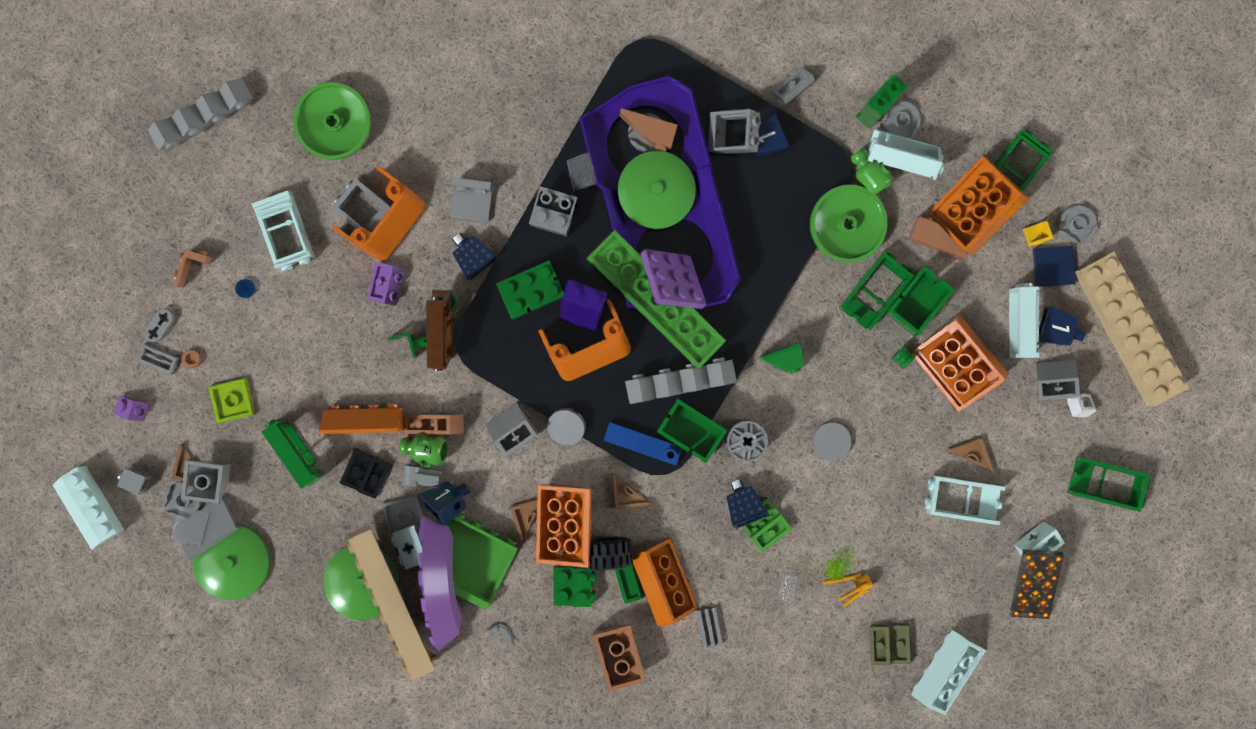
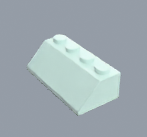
[53,466,125,550]
[911,630,986,715]

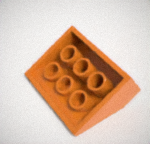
[928,156,1030,255]
[910,314,1008,412]
[536,484,591,568]

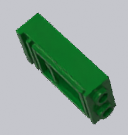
[855,73,908,129]
[993,129,1053,192]
[838,252,914,331]
[261,418,326,489]
[1067,456,1151,512]

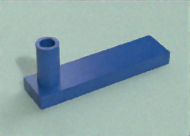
[603,422,682,465]

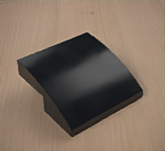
[339,447,391,499]

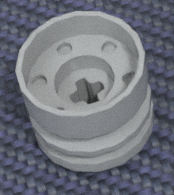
[725,420,768,462]

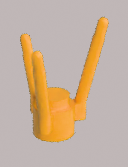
[822,572,873,607]

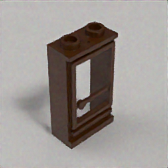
[426,290,452,371]

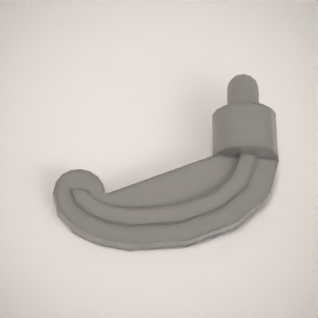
[487,623,513,646]

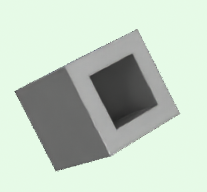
[117,467,151,495]

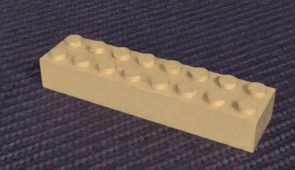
[1075,252,1189,407]
[346,524,435,681]

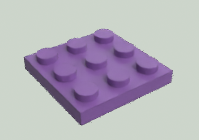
[641,249,706,309]

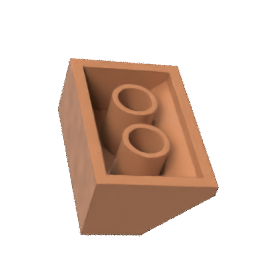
[593,624,646,692]

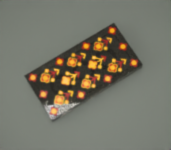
[1010,550,1064,619]

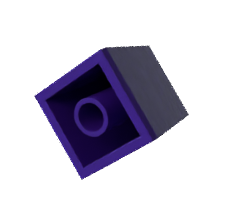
[560,280,609,333]

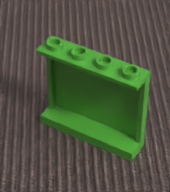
[418,512,519,610]

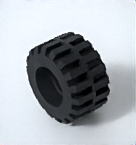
[588,537,633,570]

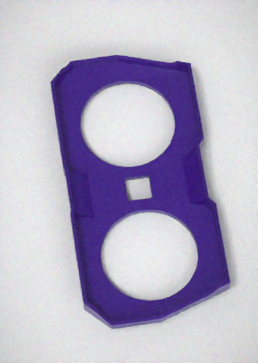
[579,76,741,310]

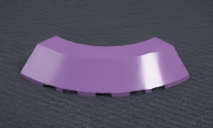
[418,517,462,652]

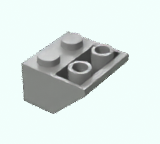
[529,186,577,237]
[1036,360,1080,401]
[486,403,538,457]

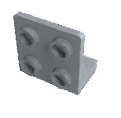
[450,177,493,223]

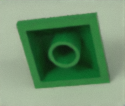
[759,343,805,374]

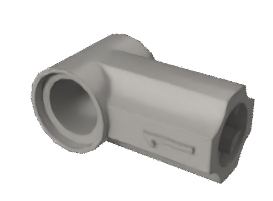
[402,464,442,487]

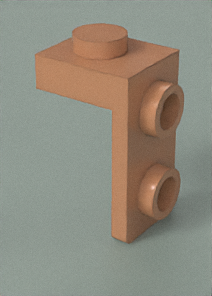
[174,249,212,288]

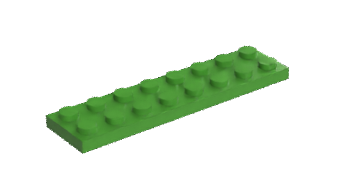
[587,230,726,369]

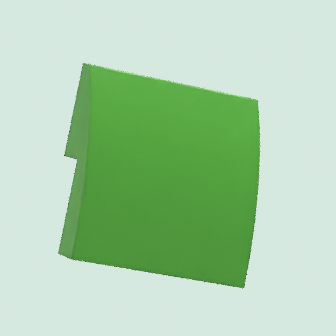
[742,497,792,553]

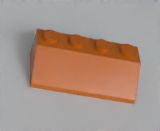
[319,404,404,434]
[632,538,698,627]

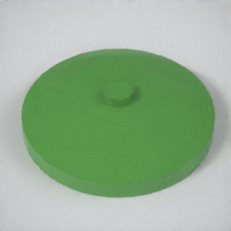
[293,82,371,160]
[618,151,696,229]
[810,185,888,262]
[193,524,270,600]
[323,547,401,620]

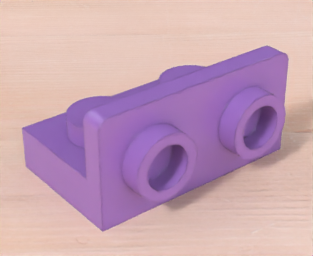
[367,262,405,306]

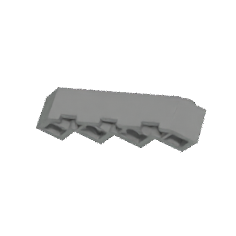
[148,78,253,150]
[625,357,737,404]

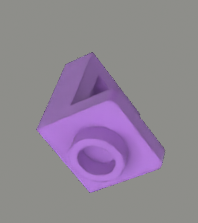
[114,395,149,421]

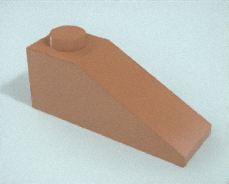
[619,108,677,152]
[908,215,967,260]
[404,414,464,435]

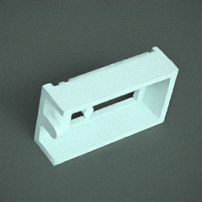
[868,128,945,180]
[252,191,315,272]
[1009,283,1039,358]
[925,475,1006,525]

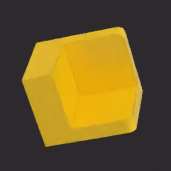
[1023,221,1054,247]

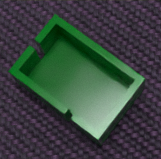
[496,260,564,320]
[885,266,955,336]
[657,398,727,463]

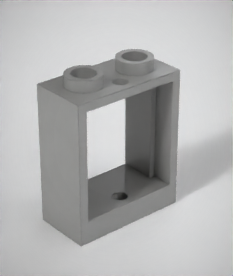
[708,109,761,154]
[332,179,391,233]

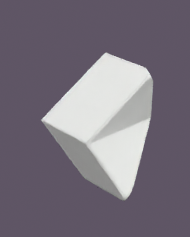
[1068,394,1096,417]

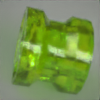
[824,560,846,580]

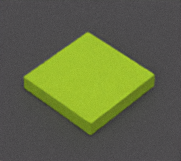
[208,378,255,424]

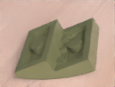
[869,624,911,666]

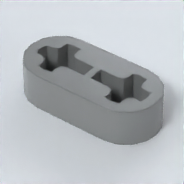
[145,309,175,342]

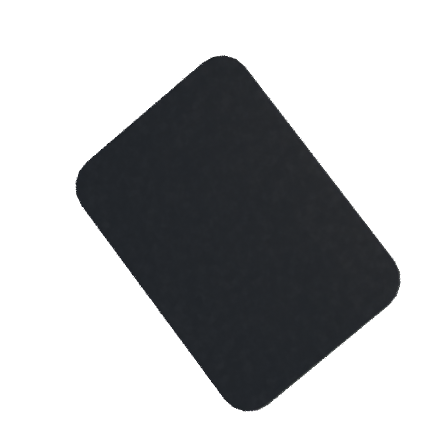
[455,39,852,476]

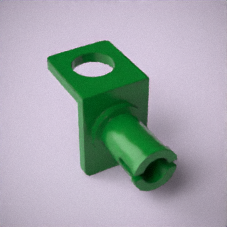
[388,332,427,358]

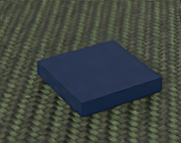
[1033,246,1076,287]

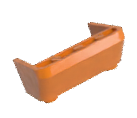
[332,166,425,261]
[539,299,631,381]

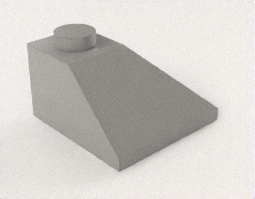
[181,460,231,504]

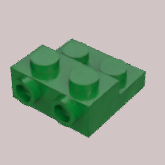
[553,567,596,607]

